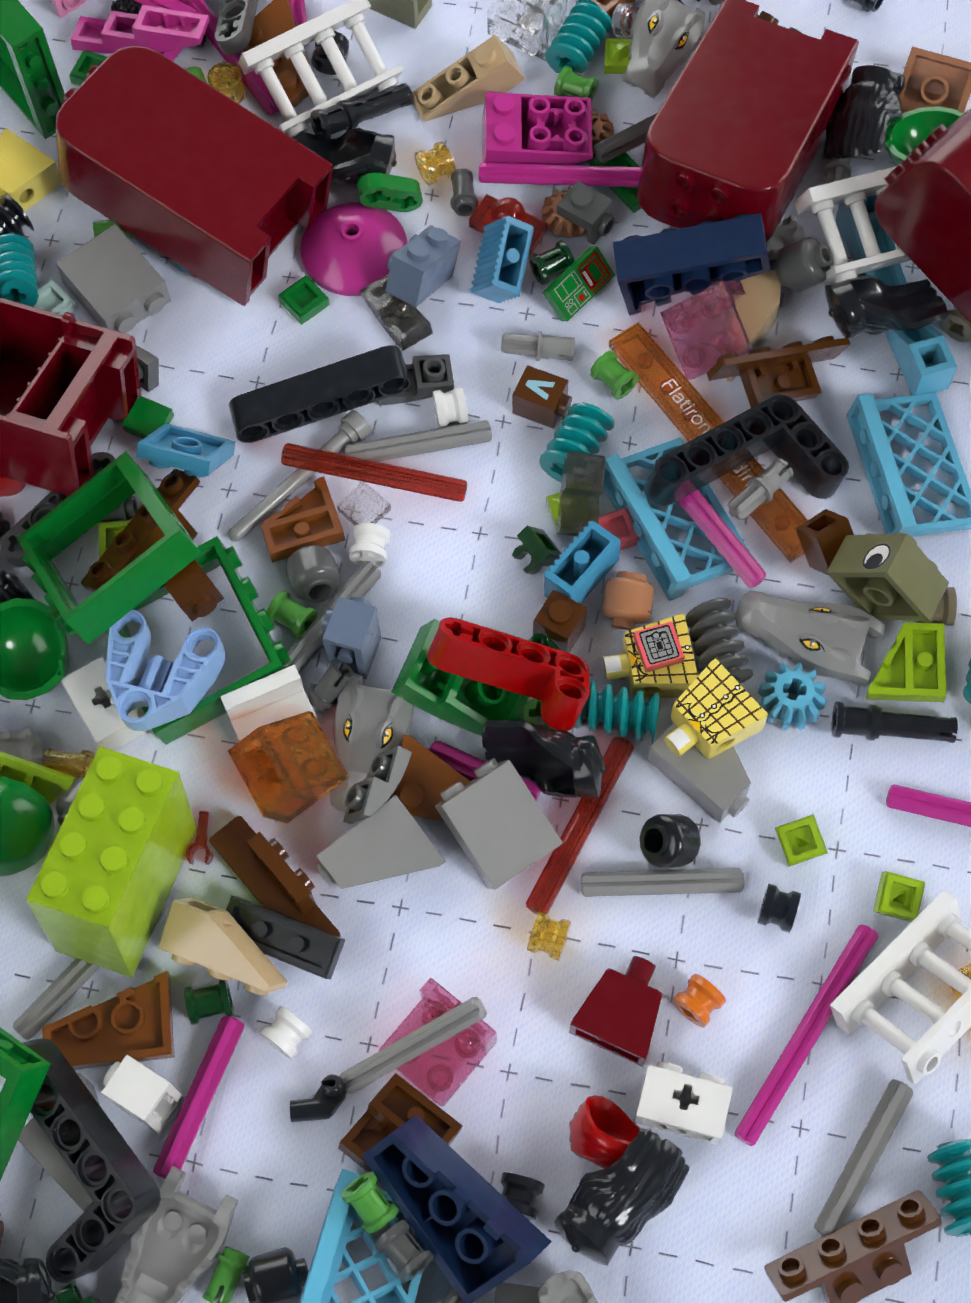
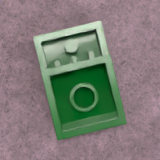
[391,619,529,736]

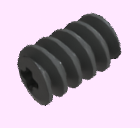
[685,598,753,683]

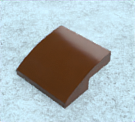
[338,1073,463,1183]

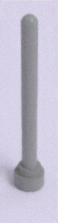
[228,410,372,542]

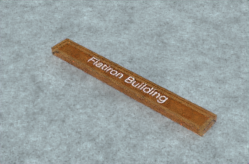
[609,322,807,563]

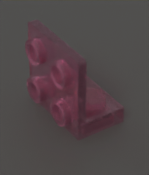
[660,281,752,380]
[379,977,497,1107]

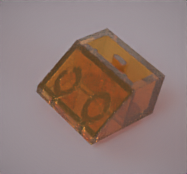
[228,711,349,824]

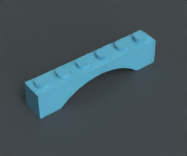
[835,195,957,395]

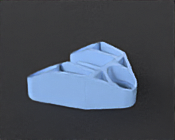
[105,609,225,731]

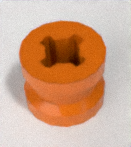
[672,974,726,1028]

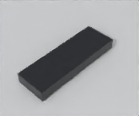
[226,895,346,979]

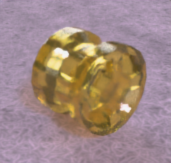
[207,62,245,104]
[414,141,456,186]
[527,911,572,961]

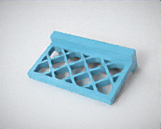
[846,392,971,537]
[598,438,752,601]
[299,1169,427,1303]

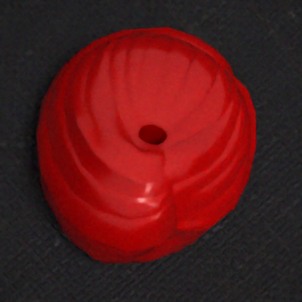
[569,1095,640,1169]

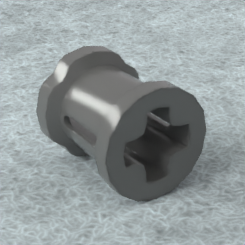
[375,1220,434,1283]

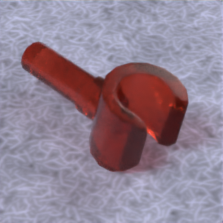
[186,811,213,865]

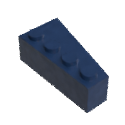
[613,213,771,316]
[362,1115,552,1303]

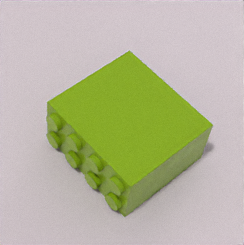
[26,746,198,978]

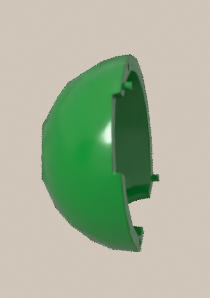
[885,106,964,166]
[0,598,69,700]
[0,776,55,877]

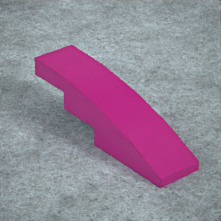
[70,5,209,54]

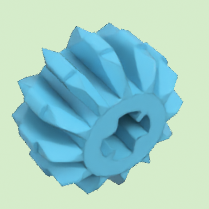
[758,662,827,731]

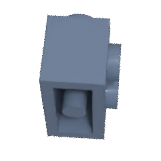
[385,225,461,307]
[322,596,381,680]

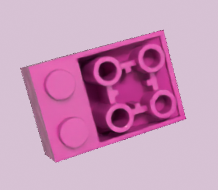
[482,92,593,165]

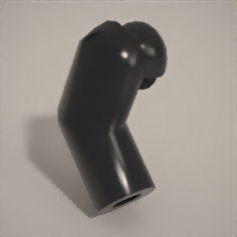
[290,1074,347,1122]

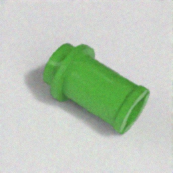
[202,1246,250,1303]

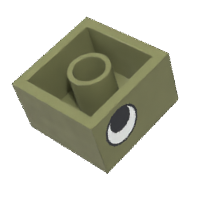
[826,533,949,621]

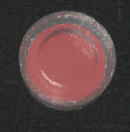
[612,3,639,39]

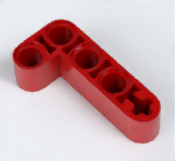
[427,617,590,731]

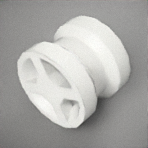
[432,386,468,428]
[349,523,391,568]
[259,1006,314,1060]

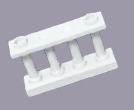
[238,0,404,138]
[794,166,911,284]
[830,890,971,1085]

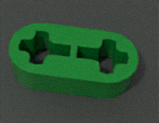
[357,173,423,212]

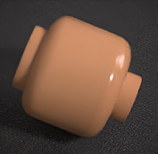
[601,571,655,630]

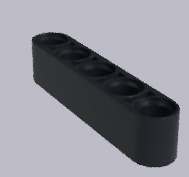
[228,345,411,443]

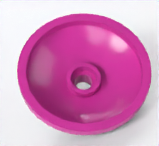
[301,202,407,296]

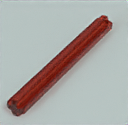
[281,443,467,502]
[526,736,634,916]

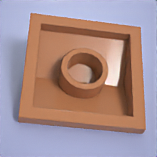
[900,46,971,113]

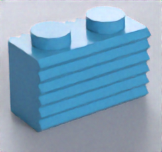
[470,216,534,303]
[544,521,621,604]

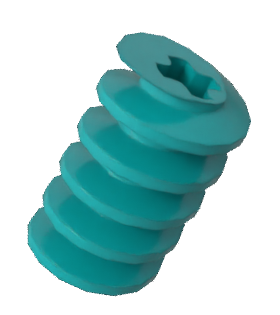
[545,0,612,73]
[0,233,39,307]
[539,402,615,486]
[574,680,661,744]
[927,1138,971,1237]

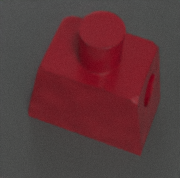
[569,956,663,1067]

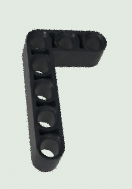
[644,395,849,506]
[22,1038,161,1283]

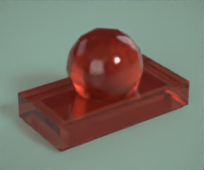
[469,194,548,256]

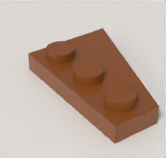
[243,0,311,108]
[42,971,175,1070]

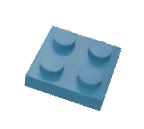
[136,423,236,478]

